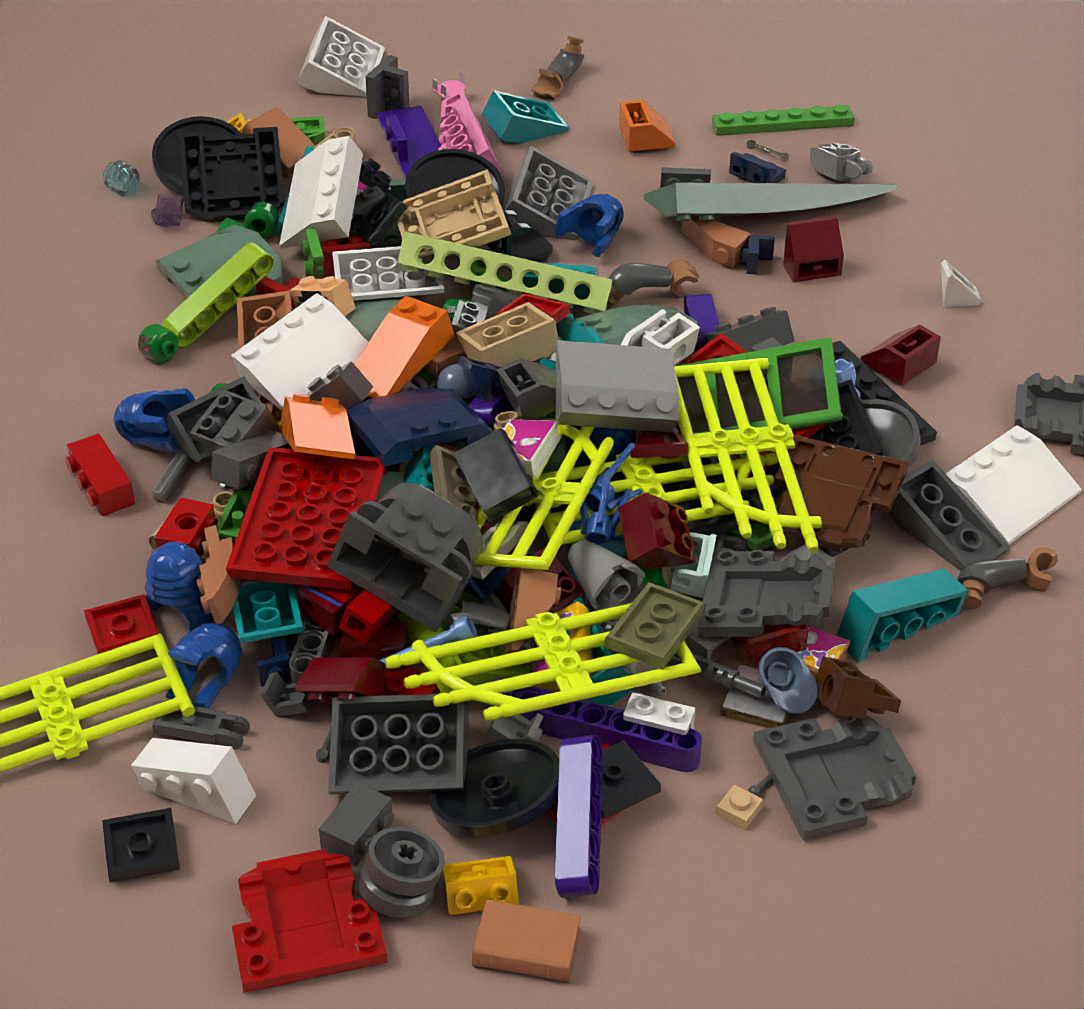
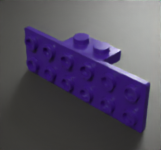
[377,106,441,179]

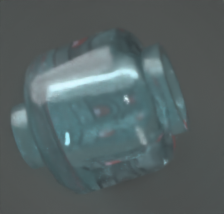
[103,160,141,196]

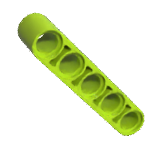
[162,243,274,348]

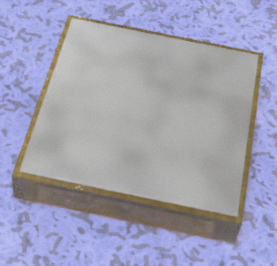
[720,663,789,728]

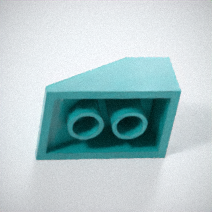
[482,90,569,143]
[232,580,304,643]

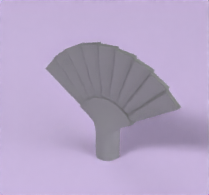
[447,600,509,630]

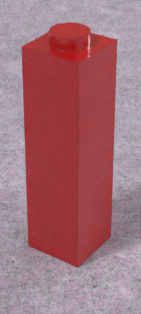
[339,589,398,645]

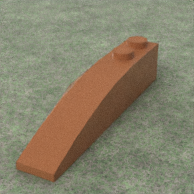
[237,291,292,415]

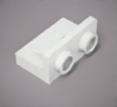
[623,692,696,735]

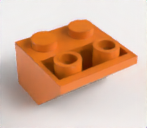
[619,100,675,152]

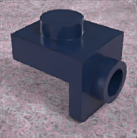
[742,235,775,274]
[257,636,293,687]

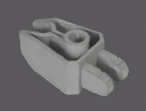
[810,143,873,182]

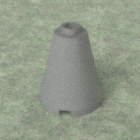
[568,539,646,611]

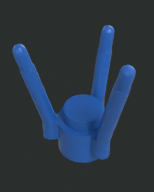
[585,443,642,512]
[580,471,631,544]

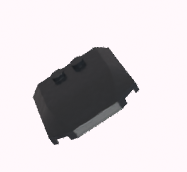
[179,127,285,222]

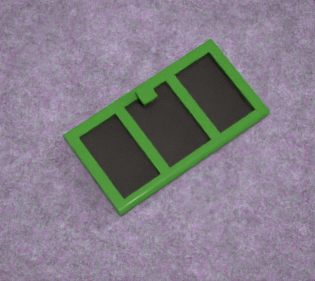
[675,337,843,434]

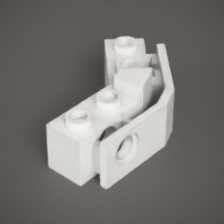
[621,309,700,365]

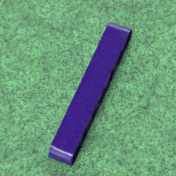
[485,678,702,772]

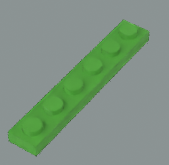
[712,104,854,136]

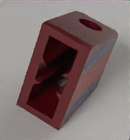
[293,583,364,636]

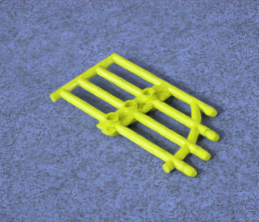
[674,358,822,553]
[473,415,614,570]
[534,452,779,545]
[385,603,701,721]
[0,633,195,773]

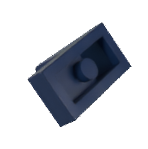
[458,356,502,402]

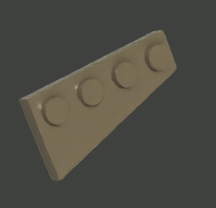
[430,445,479,520]

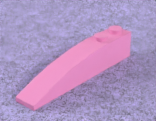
[438,90,502,172]

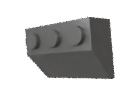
[167,376,260,463]

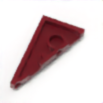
[630,427,688,459]

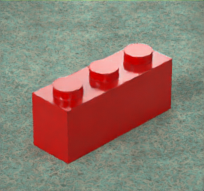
[65,433,135,516]

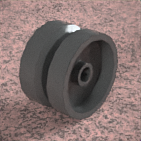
[358,827,445,918]

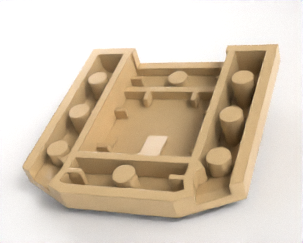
[397,170,512,264]

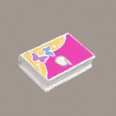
[503,420,561,479]

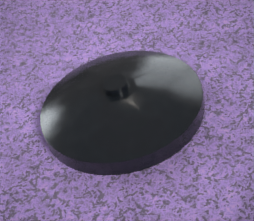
[152,116,242,196]
[405,149,505,208]
[429,739,559,837]

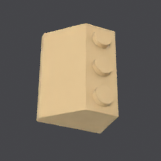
[456,302,559,367]

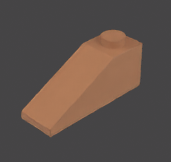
[682,217,751,269]
[504,568,561,655]

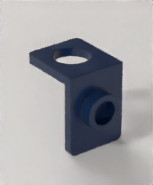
[465,567,511,601]

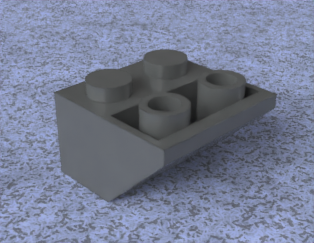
[497,358,556,420]
[190,390,279,452]

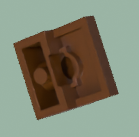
[815,656,901,721]

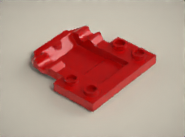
[232,849,388,993]

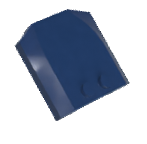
[347,388,494,466]

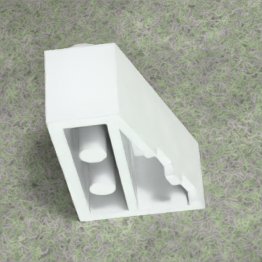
[131,738,256,824]

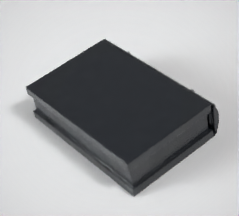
[454,428,538,522]

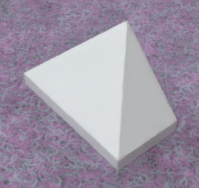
[941,260,983,308]

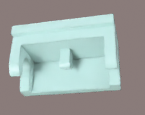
[670,532,717,598]

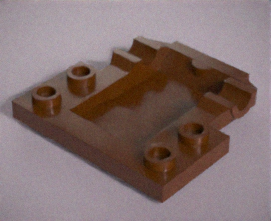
[775,435,908,552]

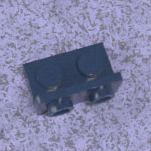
[729,151,786,183]

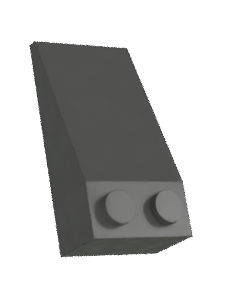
[890,459,1011,571]

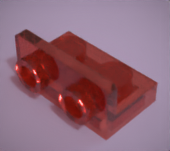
[732,625,809,666]

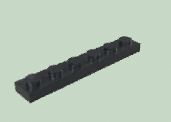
[817,340,937,446]

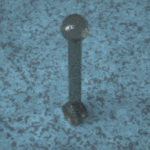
[747,140,789,162]

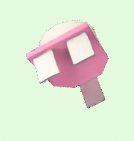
[431,71,466,102]

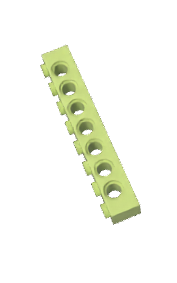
[397,231,612,314]

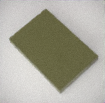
[604,582,706,670]

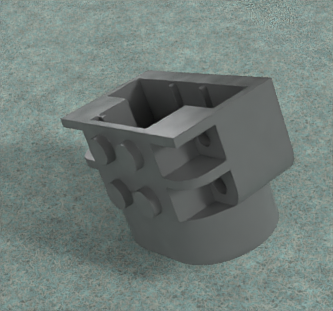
[327,483,483,632]

